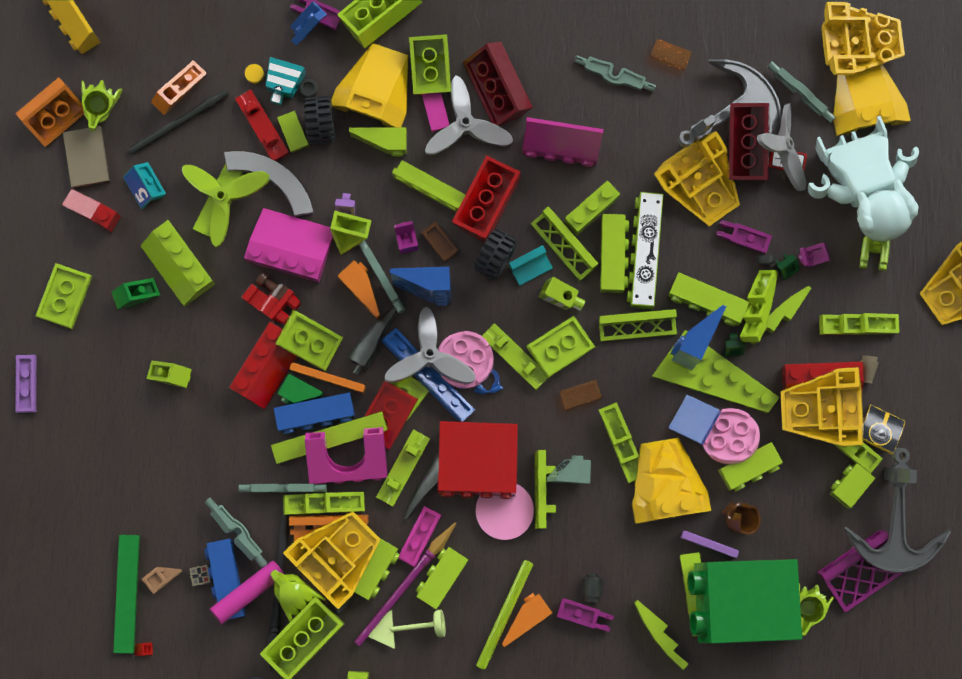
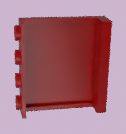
[437,421,518,499]

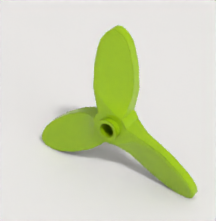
[182,165,270,247]

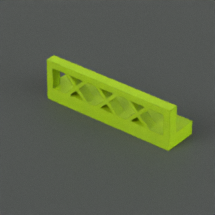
[392,160,465,212]
[531,206,598,281]
[598,309,677,342]

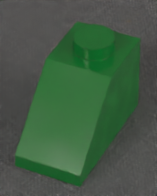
[111,278,160,309]
[278,374,324,405]

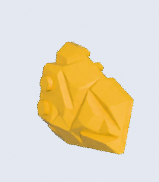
[821,2,905,75]
[632,438,711,524]

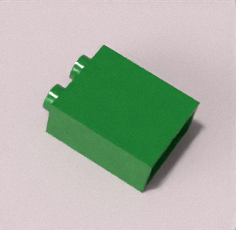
[687,559,802,643]

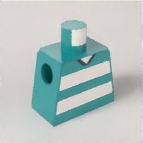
[266,57,306,105]

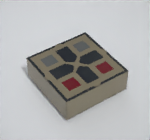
[189,564,212,587]

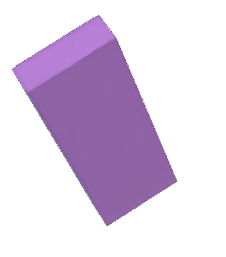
[15,355,37,413]
[679,531,739,558]

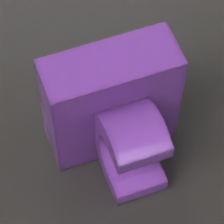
[335,193,355,216]

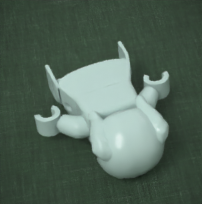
[808,116,919,241]

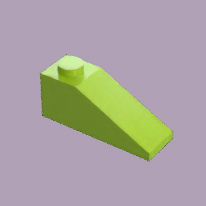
[349,127,407,157]

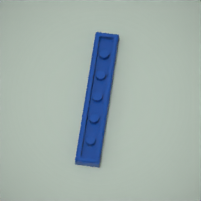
[381,328,475,422]

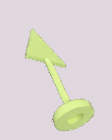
[368,610,446,649]

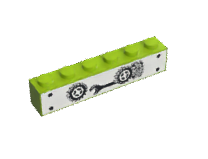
[627,192,663,309]

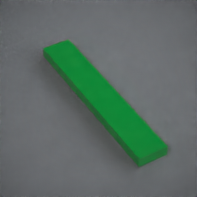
[113,535,140,653]

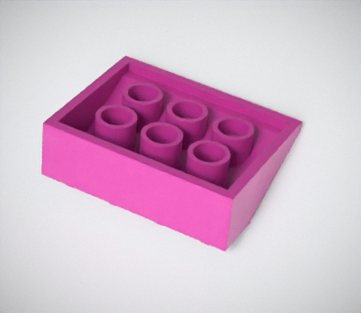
[522,117,604,167]
[244,208,333,283]

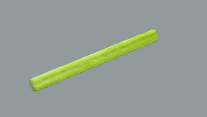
[476,560,533,670]

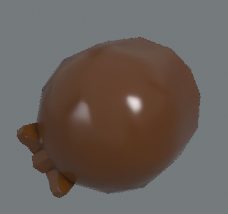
[722,502,761,535]

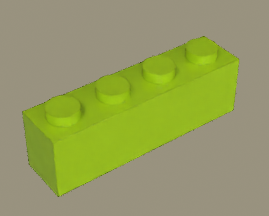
[600,214,629,293]
[668,272,749,327]

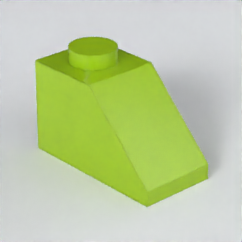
[147,361,192,388]

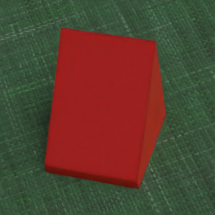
[134,642,153,656]

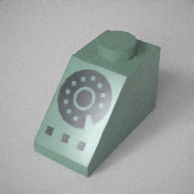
[547,456,591,484]

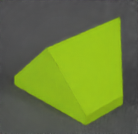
[330,211,372,255]

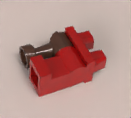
[241,271,301,325]

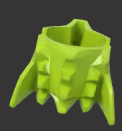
[81,80,123,132]
[270,570,326,622]
[799,584,834,636]

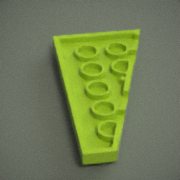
[652,330,779,413]

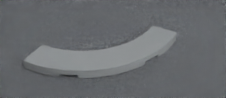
[224,151,313,217]

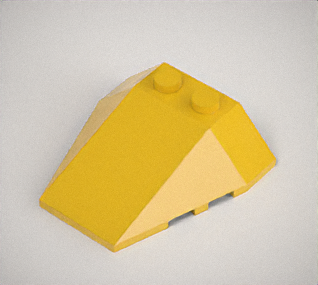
[833,64,911,136]
[654,131,740,226]
[920,242,962,325]
[781,367,864,446]
[283,512,381,609]

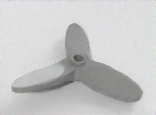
[425,76,513,155]
[757,104,806,191]
[384,307,476,384]

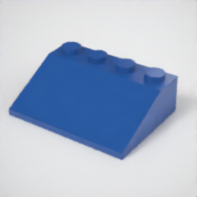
[390,267,451,306]
[670,305,726,370]

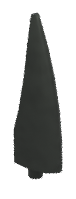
[347,302,403,376]
[404,452,439,520]

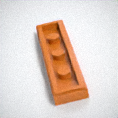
[290,363,366,394]

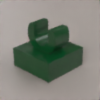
[775,254,800,280]
[724,333,746,357]

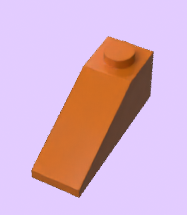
[151,60,207,115]
[338,260,380,320]
[502,593,552,647]

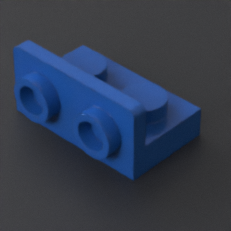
[290,1,327,46]

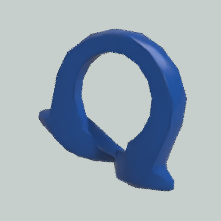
[474,369,503,394]

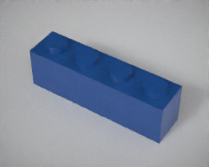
[274,393,355,435]
[205,539,246,620]

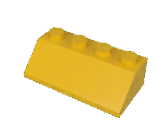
[42,0,101,54]

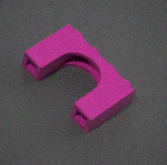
[305,427,387,484]

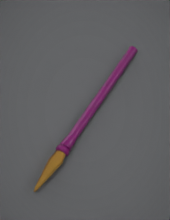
[354,522,456,646]

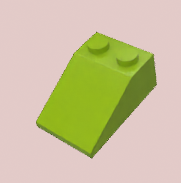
[409,34,451,94]

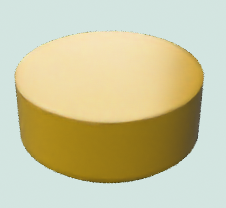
[245,64,264,84]

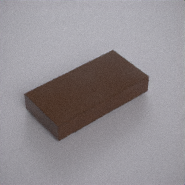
[421,221,459,263]

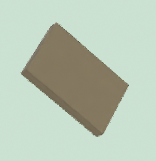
[63,126,110,188]

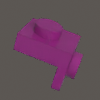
[394,221,419,254]
[799,242,831,268]

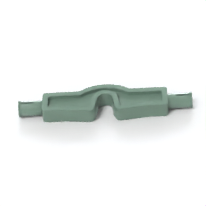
[574,55,656,92]
[767,61,835,123]
[359,240,405,314]
[239,484,327,493]
[204,497,268,568]

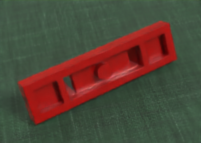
[235,89,290,161]

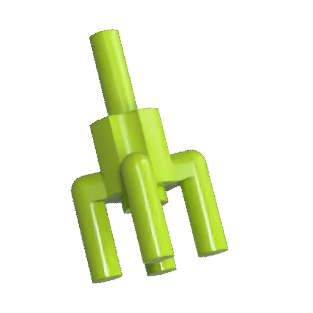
[859,236,890,271]

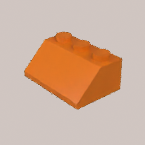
[15,77,84,147]

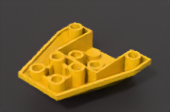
[331,43,408,127]

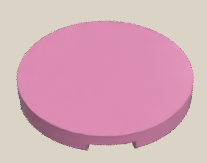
[438,331,494,389]
[703,408,760,464]
[476,484,534,540]

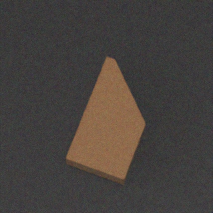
[142,567,183,594]

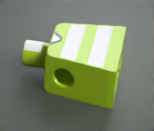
[538,277,585,311]

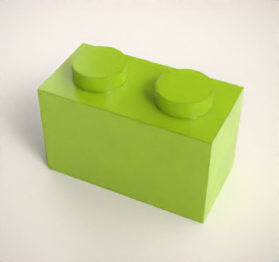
[830,463,875,509]

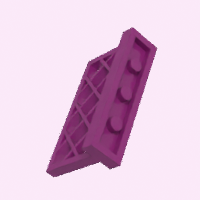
[817,529,904,613]

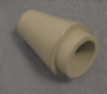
[860,355,879,383]

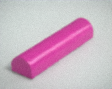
[209,560,284,625]

